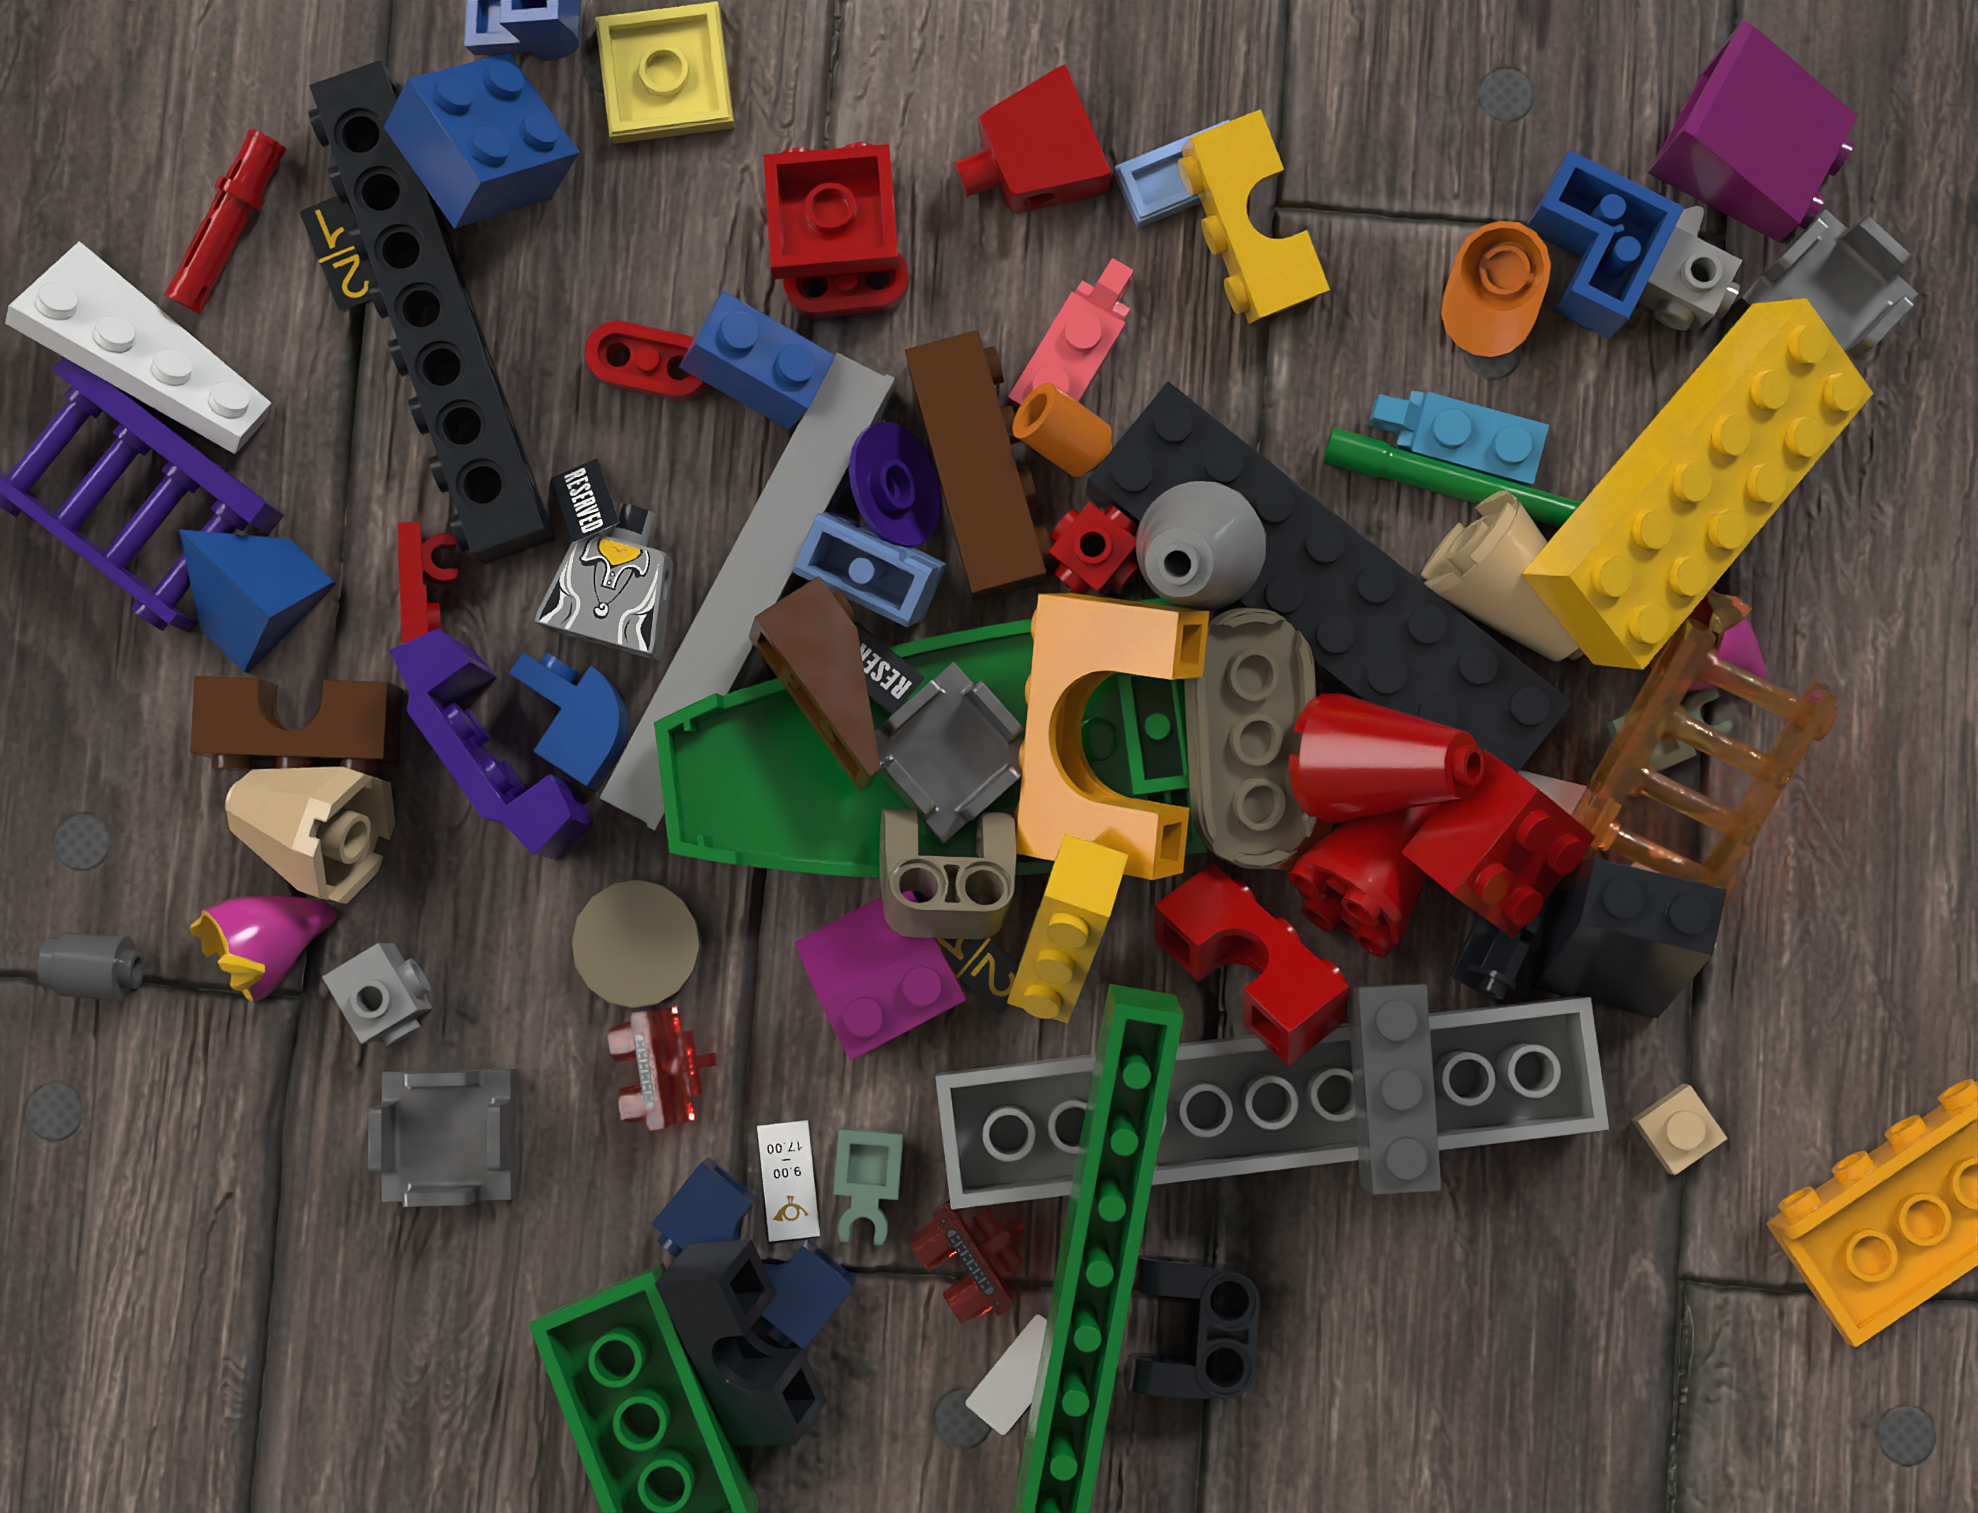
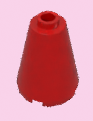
[1289,693,1484,823]

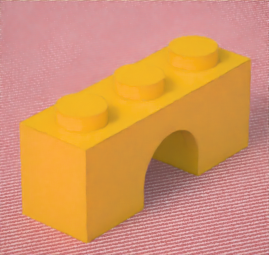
[1178,109,1330,324]
[1007,833,1128,1024]

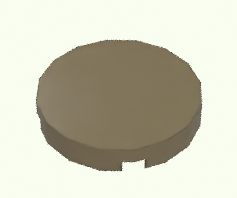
[571,880,702,1008]

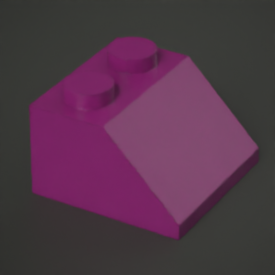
[795,891,967,1061]

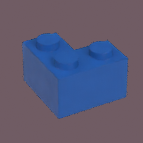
[1526,150,1685,339]

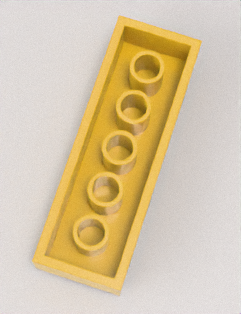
[1521,298,1874,670]

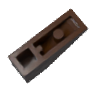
[748,576,881,793]

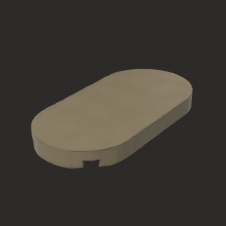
[1184,608,1318,869]

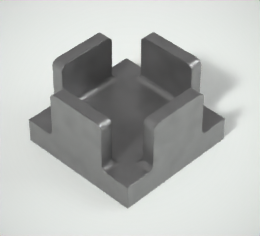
[1734,209,1918,363]
[875,662,1024,844]
[368,1068,516,1207]

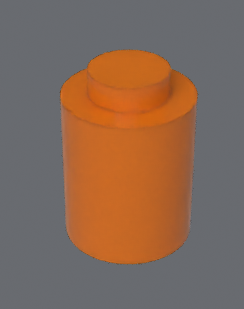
[1012,382,1112,477]

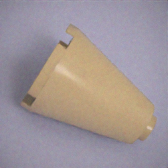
[1421,490,1584,662]

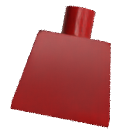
[953,64,1111,214]

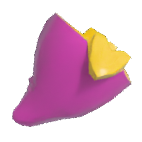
[189,895,337,1003]

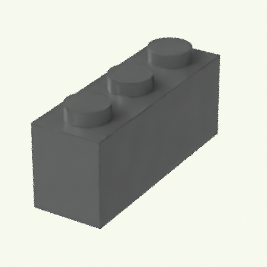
[1348,983,1442,1195]

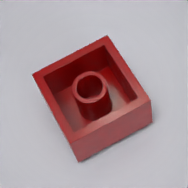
[1401,749,1596,938]

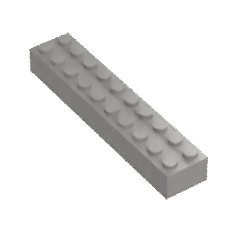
[935,996,1609,1209]

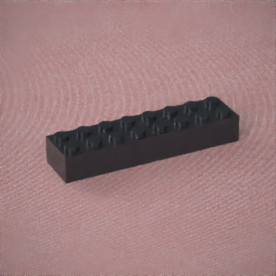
[1085,381,1573,773]

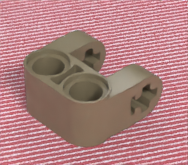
[880,808,1016,940]

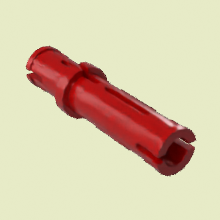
[163,128,287,314]

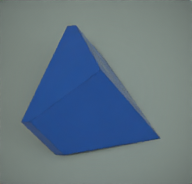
[179,529,336,673]

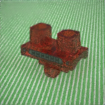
[607,1006,717,1131]
[909,1199,1025,1324]

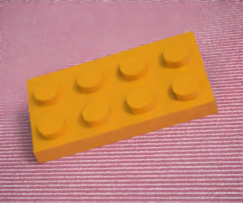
[1766,1079,1978,1348]

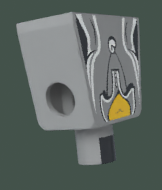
[534,503,673,662]

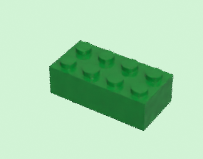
[529,1263,760,1513]

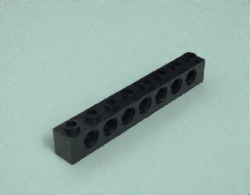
[308,60,556,564]

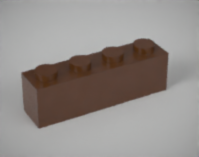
[905,330,1055,602]

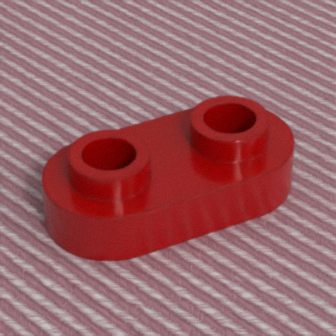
[783,252,909,319]
[585,321,708,401]

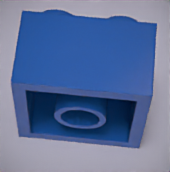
[384,52,580,229]

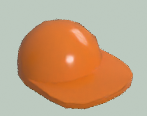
[1441,221,1552,357]

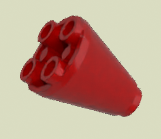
[1288,803,1440,958]

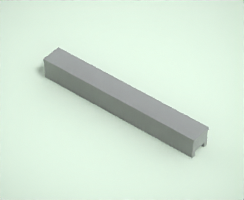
[600,352,897,834]

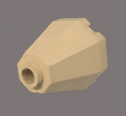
[225,767,396,904]

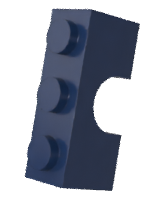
[652,1157,857,1350]

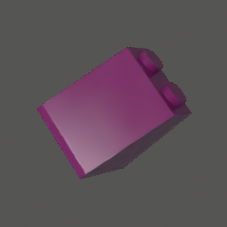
[1648,20,1858,243]

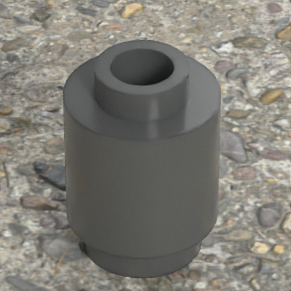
[38,932,145,1001]

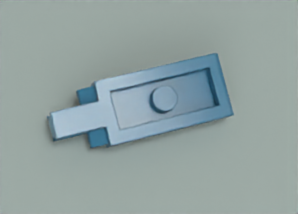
[1367,391,1549,487]

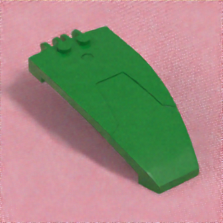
[654,598,1208,878]

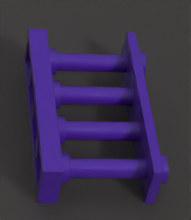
[0,357,284,633]

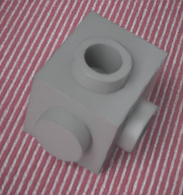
[1638,226,1743,332]
[322,943,433,1047]

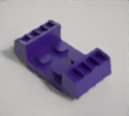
[389,629,593,860]

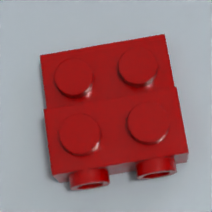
[763,142,900,280]

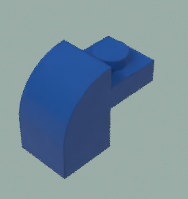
[464,0,582,61]
[509,652,629,791]

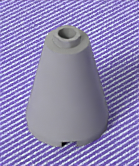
[1136,481,1266,611]

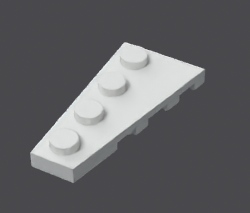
[5,241,271,454]

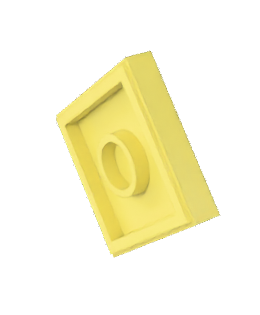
[595,2,735,144]

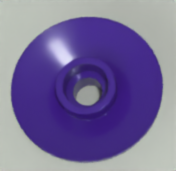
[849,422,941,547]

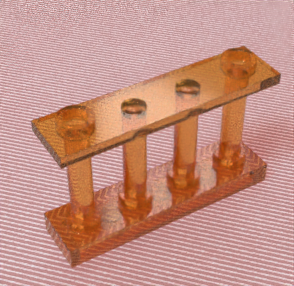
[1571,617,1838,908]

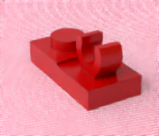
[397,522,458,645]

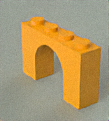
[1014,593,1209,880]

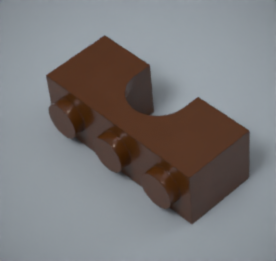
[190,676,403,775]

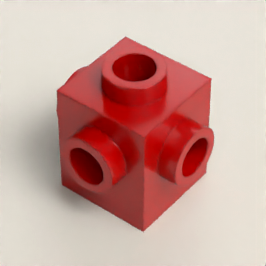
[1048,501,1140,598]

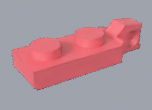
[1008,258,1134,408]

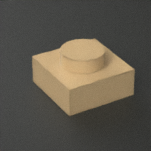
[1631,1084,1728,1175]

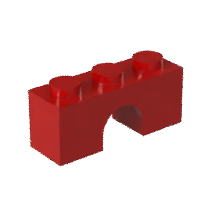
[1154,862,1349,1067]

